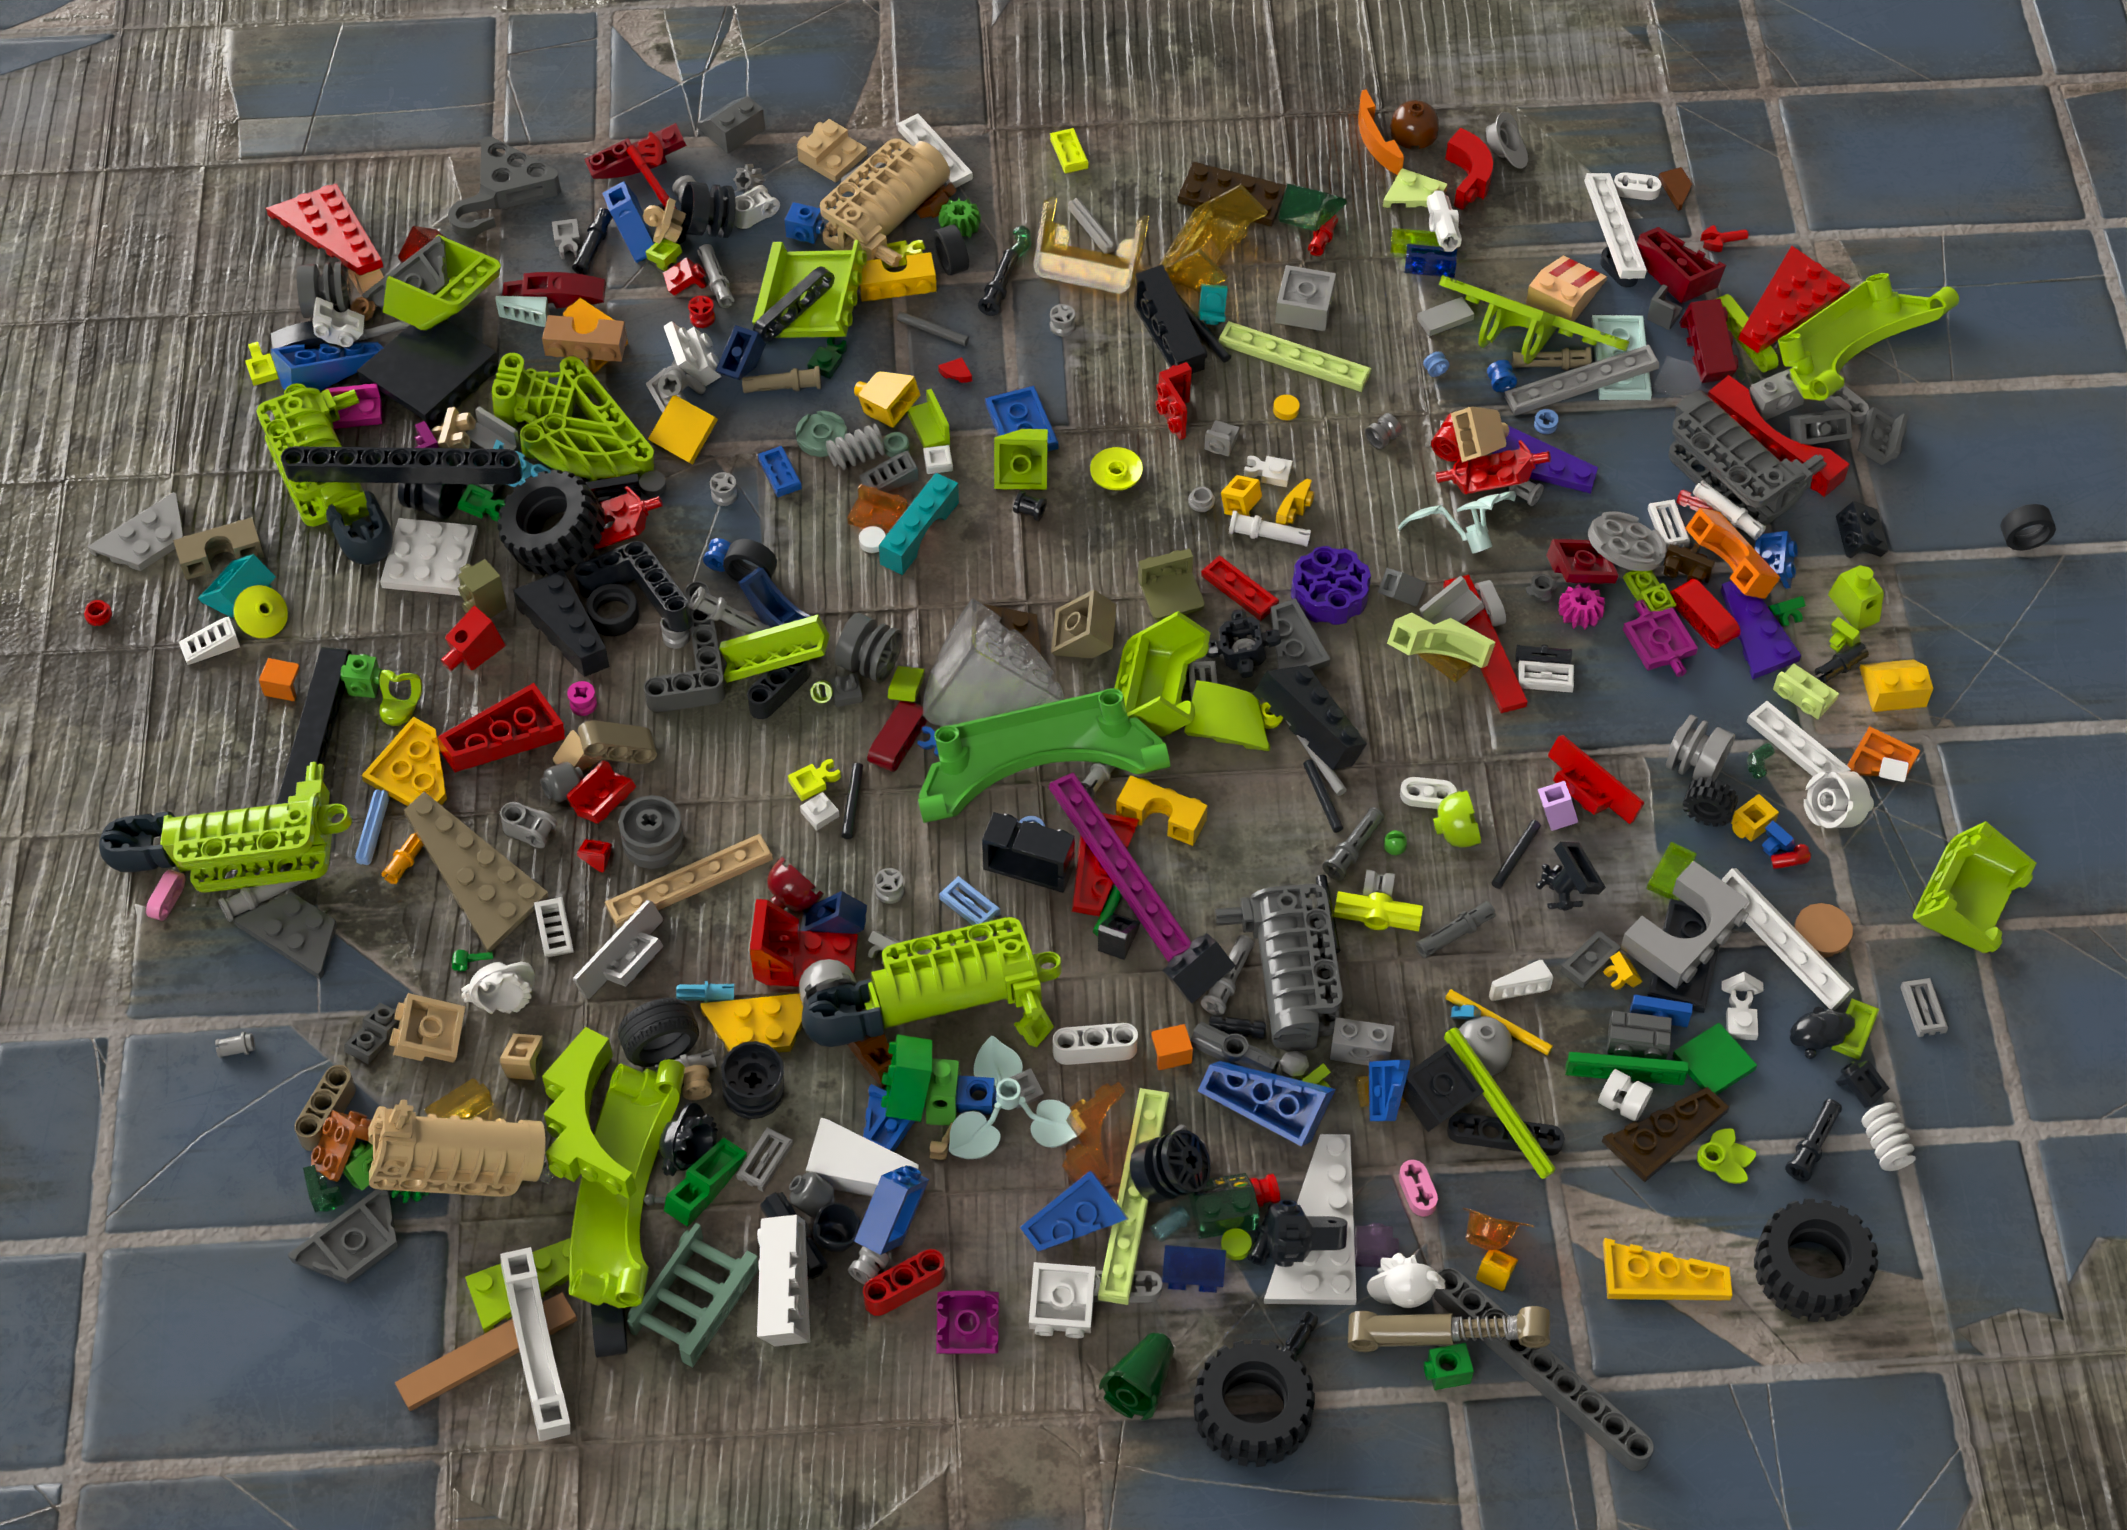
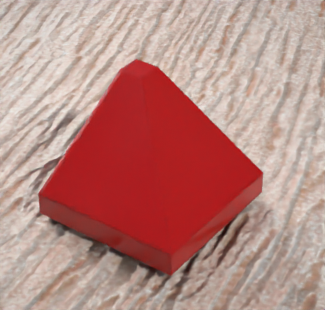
[577,839,612,872]

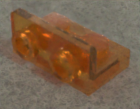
[847,484,909,536]

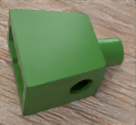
[926,1059,961,1126]

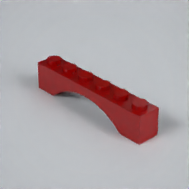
[1708,375,1850,497]

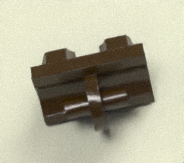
[1663,543,1715,584]

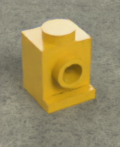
[1221,475,1262,516]
[1731,794,1779,842]

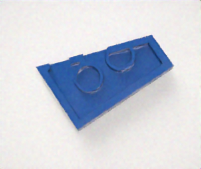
[1020,1170,1129,1251]

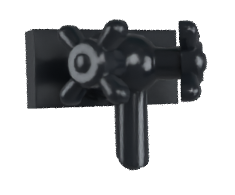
[1536,841,1606,911]

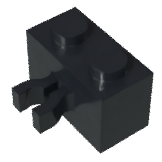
[1162,933,1236,1004]

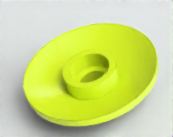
[1090,447,1143,490]
[234,585,288,639]

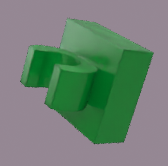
[1768,596,1806,627]

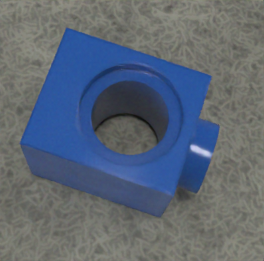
[956,1076,997,1115]

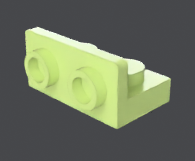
[1773,664,1839,719]

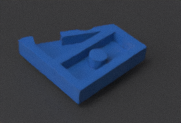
[1369,1060,1410,1121]

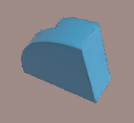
[1451,1005,1481,1020]

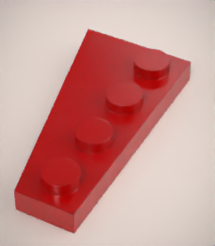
[1071,813,1139,916]

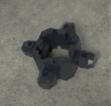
[1206,609,1281,678]

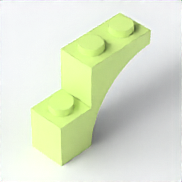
[1387,613,1496,668]

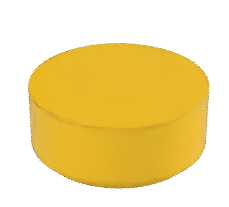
[1273,395,1300,420]

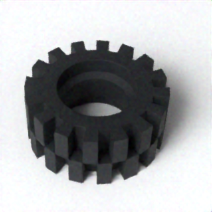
[1683,778,1738,827]

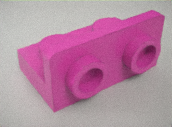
[326,384,382,429]

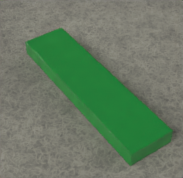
[1565,1052,1688,1085]

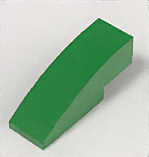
[664,1138,747,1227]

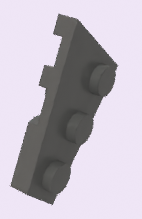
[1271,598,1330,671]

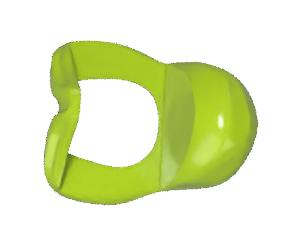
[379,670,422,726]

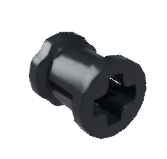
[1013,490,1047,521]

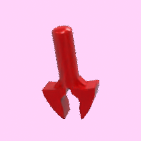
[1700,225,1749,252]

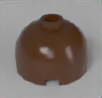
[1390,100,1439,149]

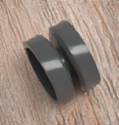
[618,795,685,869]

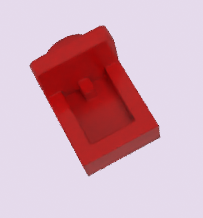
[663,257,706,296]

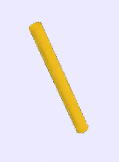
[1445,989,1553,1056]

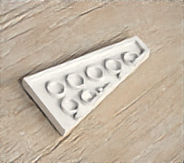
[1264,1134,1357,1305]

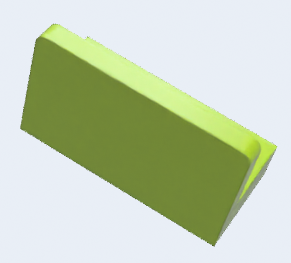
[908,389,950,448]

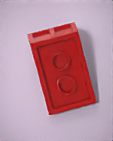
[749,899,858,987]

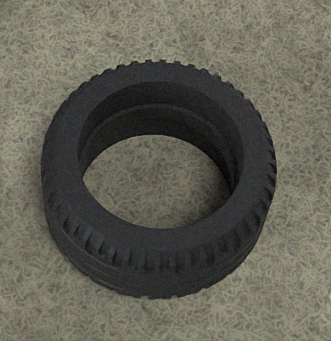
[618,998,700,1067]

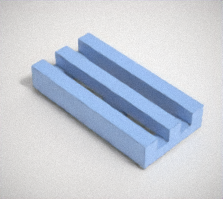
[939,876,1000,925]

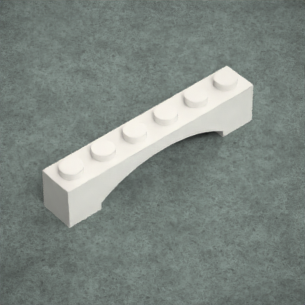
[500,1247,570,1442]

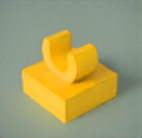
[1603,951,1643,990]

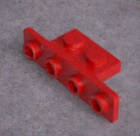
[1548,735,1644,824]

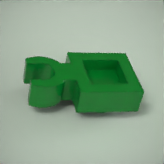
[458,484,505,522]

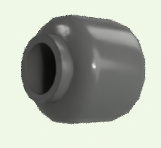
[540,762,584,802]
[789,1172,835,1217]

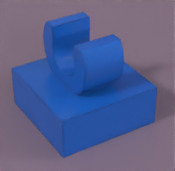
[1762,821,1795,857]

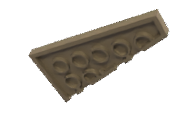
[404,792,548,952]

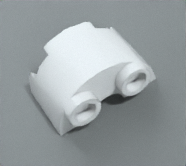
[312,297,364,347]

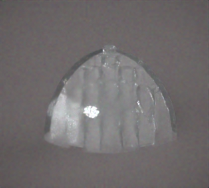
[923,598,1065,727]

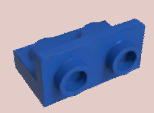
[1755,531,1798,589]

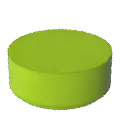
[1221,1228,1252,1261]

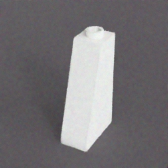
[806,1118,919,1197]

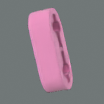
[146,869,185,921]
[1399,1160,1438,1217]

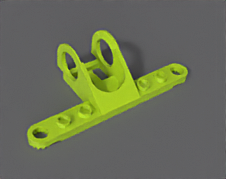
[1439,275,1629,364]

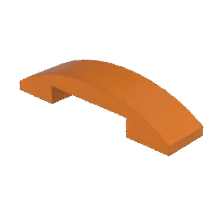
[1358,89,1404,175]

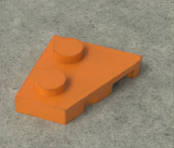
[1847,726,1920,777]

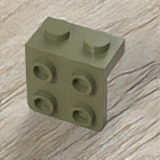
[1138,548,1205,621]

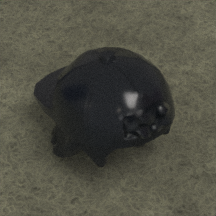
[659,1101,718,1176]

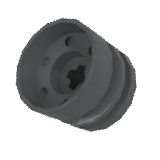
[297,262,351,318]
[835,613,903,683]

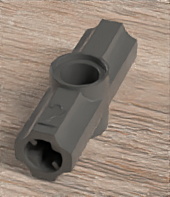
[1190,1021,1280,1074]

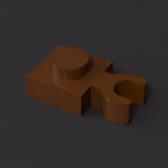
[915,182,957,219]

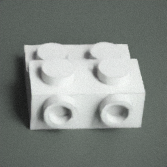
[664,321,722,387]
[1029,1262,1095,1338]

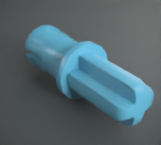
[676,981,734,1003]

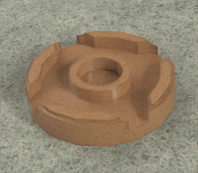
[1794,903,1853,958]

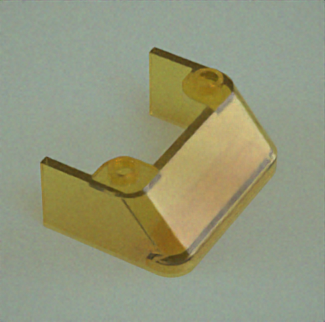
[1158,184,1268,292]
[1033,196,1149,293]

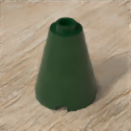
[1099,1333,1174,1420]

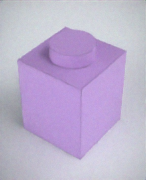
[1538,781,1578,831]

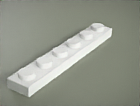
[1584,173,1647,279]
[1722,868,1854,1010]

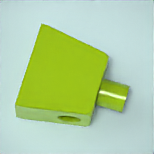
[1828,565,1884,631]

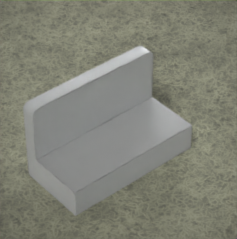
[467,407,521,452]
[1420,576,1485,625]

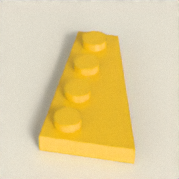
[1603,1238,1732,1300]

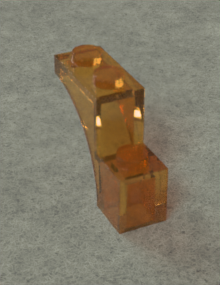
[1062,1082,1125,1183]

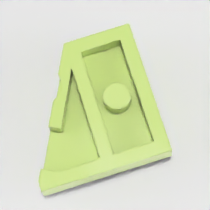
[1383,168,1447,208]

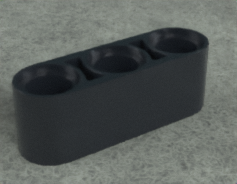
[747,652,810,719]
[591,1302,628,1358]

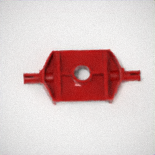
[1436,440,1551,494]
[594,486,663,550]

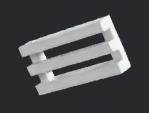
[1648,499,1690,549]
[1518,660,1574,692]

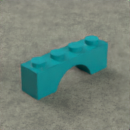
[879,473,959,575]

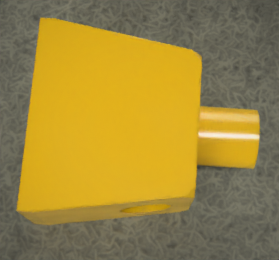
[854,371,921,428]

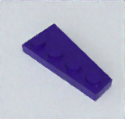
[1492,426,1598,494]
[1720,581,1801,680]

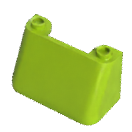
[1913,821,2037,953]

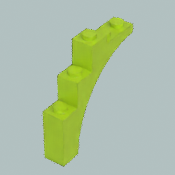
[542,1027,637,1199]

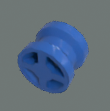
[1487,360,1517,392]
[703,538,731,572]

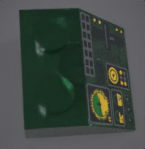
[1188,1173,1260,1239]

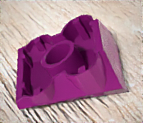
[936,1291,999,1354]

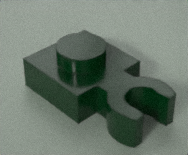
[807,337,847,379]

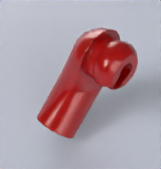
[1771,844,1811,869]

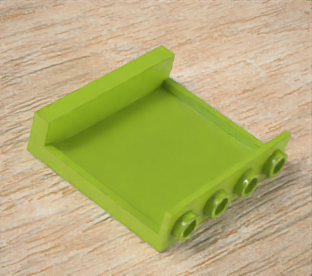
[752,240,867,338]

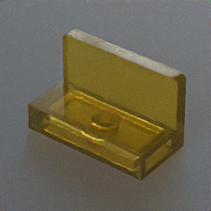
[424,1078,493,1120]

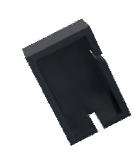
[982,812,1075,893]

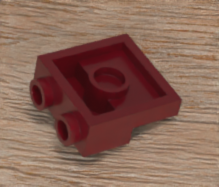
[1546,539,1619,584]

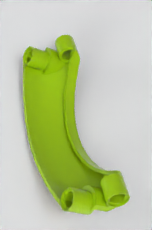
[569,1059,685,1308]

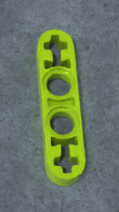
[1716,294,1778,372]

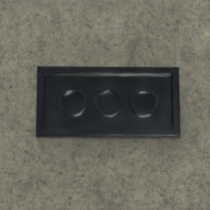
[1647,898,1720,1013]

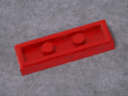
[1201,555,1279,621]

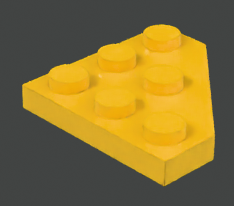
[361,717,447,806]

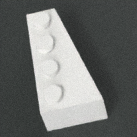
[757,1215,810,1346]

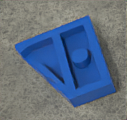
[863,1084,915,1152]

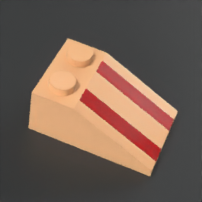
[1526,255,1607,322]

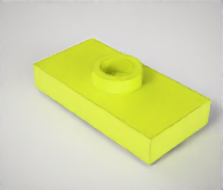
[1050,128,1088,174]

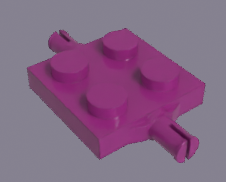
[1623,600,1698,677]

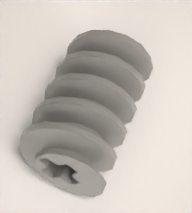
[826,423,885,470]

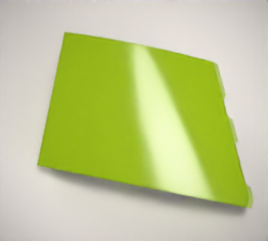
[1184,680,1271,751]

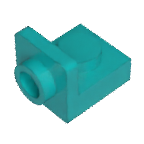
[1198,284,1228,325]

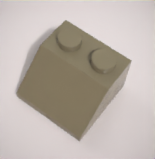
[1051,590,1117,658]

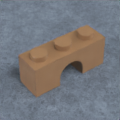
[542,315,627,362]

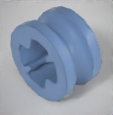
[1423,351,1450,377]
[1534,409,1558,434]

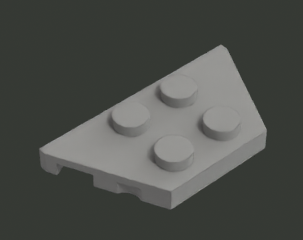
[88,492,184,571]

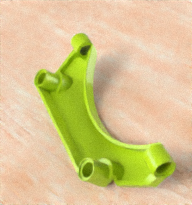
[1778,273,1959,401]

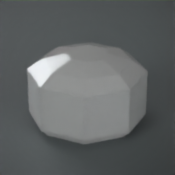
[1279,1051,1309,1080]

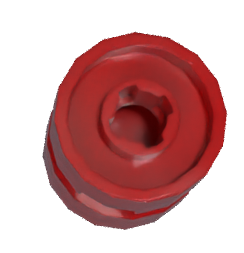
[1431,412,1461,462]

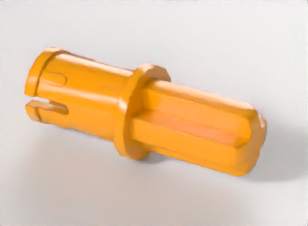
[381,833,424,884]

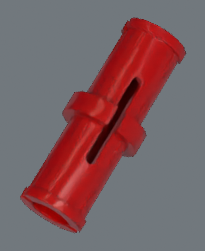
[1308,212,1338,256]

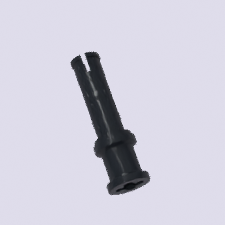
[978,249,1019,316]
[1785,1099,1842,1182]

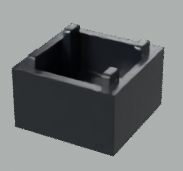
[1402,1043,1484,1132]

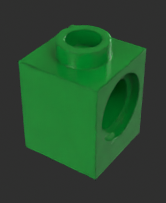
[1423,1343,1474,1391]

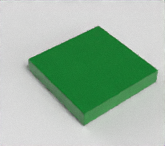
[1672,1023,1757,1095]

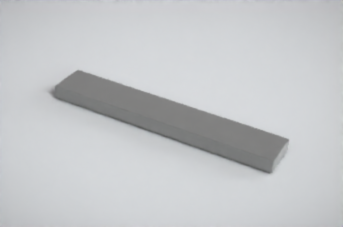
[1505,345,1659,416]

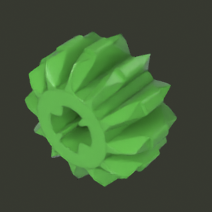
[938,198,981,238]

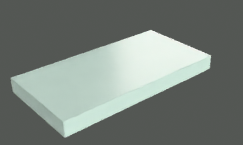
[1591,315,1652,400]

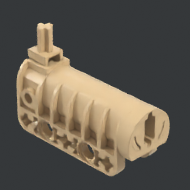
[820,139,950,267]
[368,1100,545,1197]

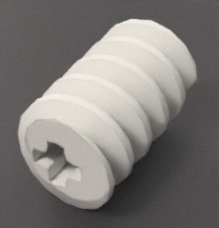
[1861,1102,1916,1171]

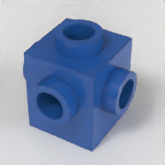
[784,202,825,244]

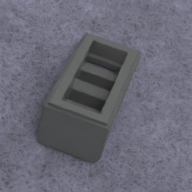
[859,451,918,497]

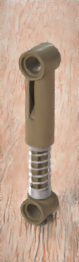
[1348,1306,1550,1352]

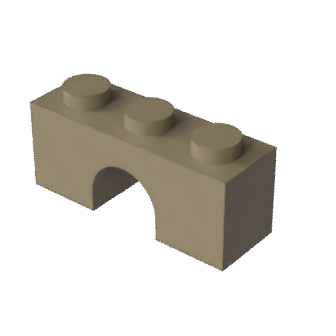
[173,517,265,580]

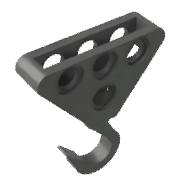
[448,136,561,237]

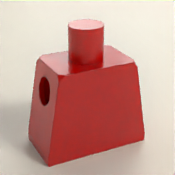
[440,605,506,672]

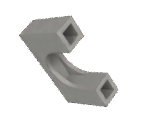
[1621,861,1750,989]

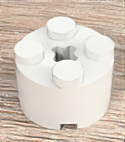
[1804,771,1874,828]

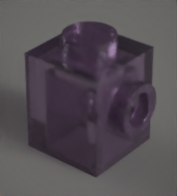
[1354,1223,1399,1267]

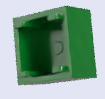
[881,1034,932,1122]

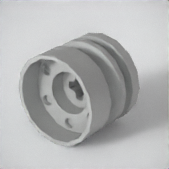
[1666,714,1735,782]

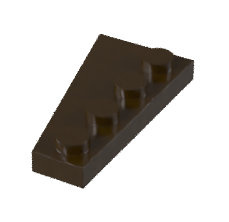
[1602,1087,1729,1182]

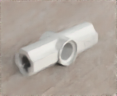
[1427,191,1462,252]

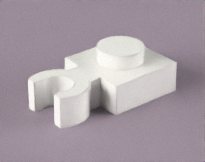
[1244,456,1292,487]
[1726,990,1758,1041]

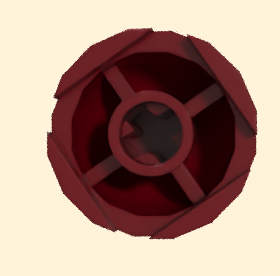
[767,856,824,912]

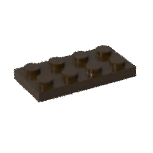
[1177,162,1287,227]

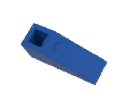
[603,181,655,263]

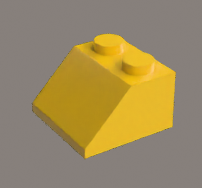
[1859,659,1933,712]

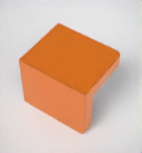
[259,658,300,701]
[1151,1024,1193,1070]

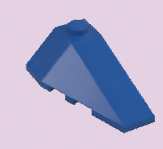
[271,342,384,391]

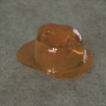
[1463,1208,1535,1250]

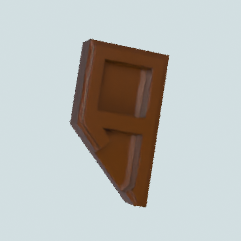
[1658,167,1692,211]

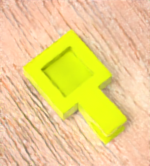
[245,342,279,386]

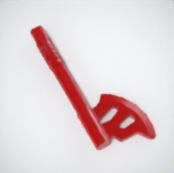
[626,132,676,209]

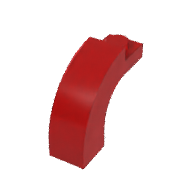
[1445,128,1493,210]

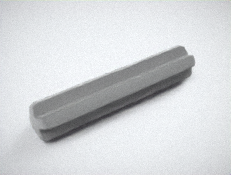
[1068,198,1115,254]

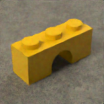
[859,252,937,302]
[1116,775,1208,846]

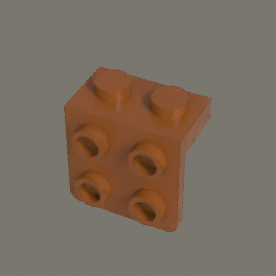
[311,1110,372,1182]

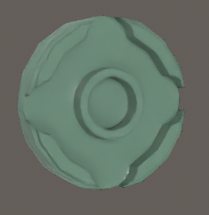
[795,411,847,457]

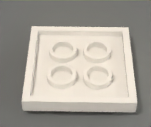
[380,518,478,596]

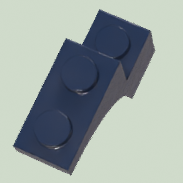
[738,567,817,649]

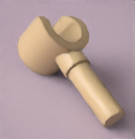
[930,1123,953,1160]

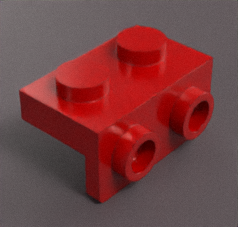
[566,760,636,824]

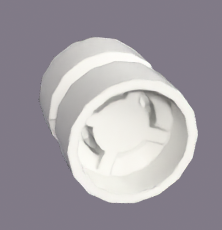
[1598,1069,1653,1122]

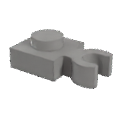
[552,218,581,259]

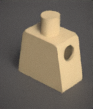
[1451,407,1509,462]

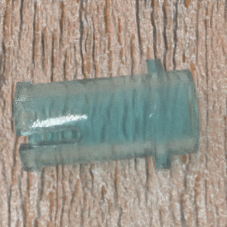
[1150,1205,1190,1242]

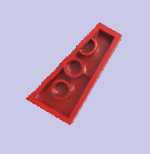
[438,683,565,772]

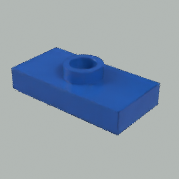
[757,446,802,498]
[1630,995,1693,1027]

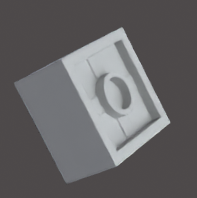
[1275,265,1336,331]

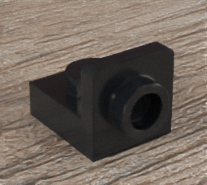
[1835,1060,1890,1108]

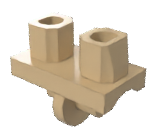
[643,198,686,244]
[431,407,476,449]

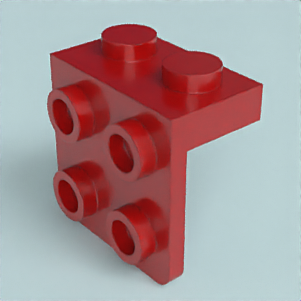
[1156,362,1192,440]

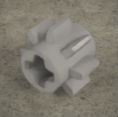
[733,164,766,193]

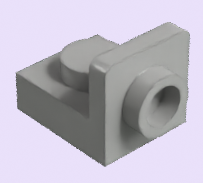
[1204,420,1240,456]

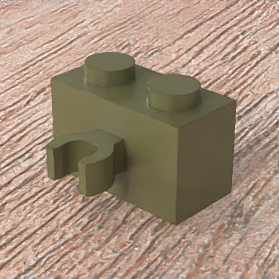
[458,559,507,619]

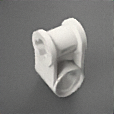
[734,185,780,229]

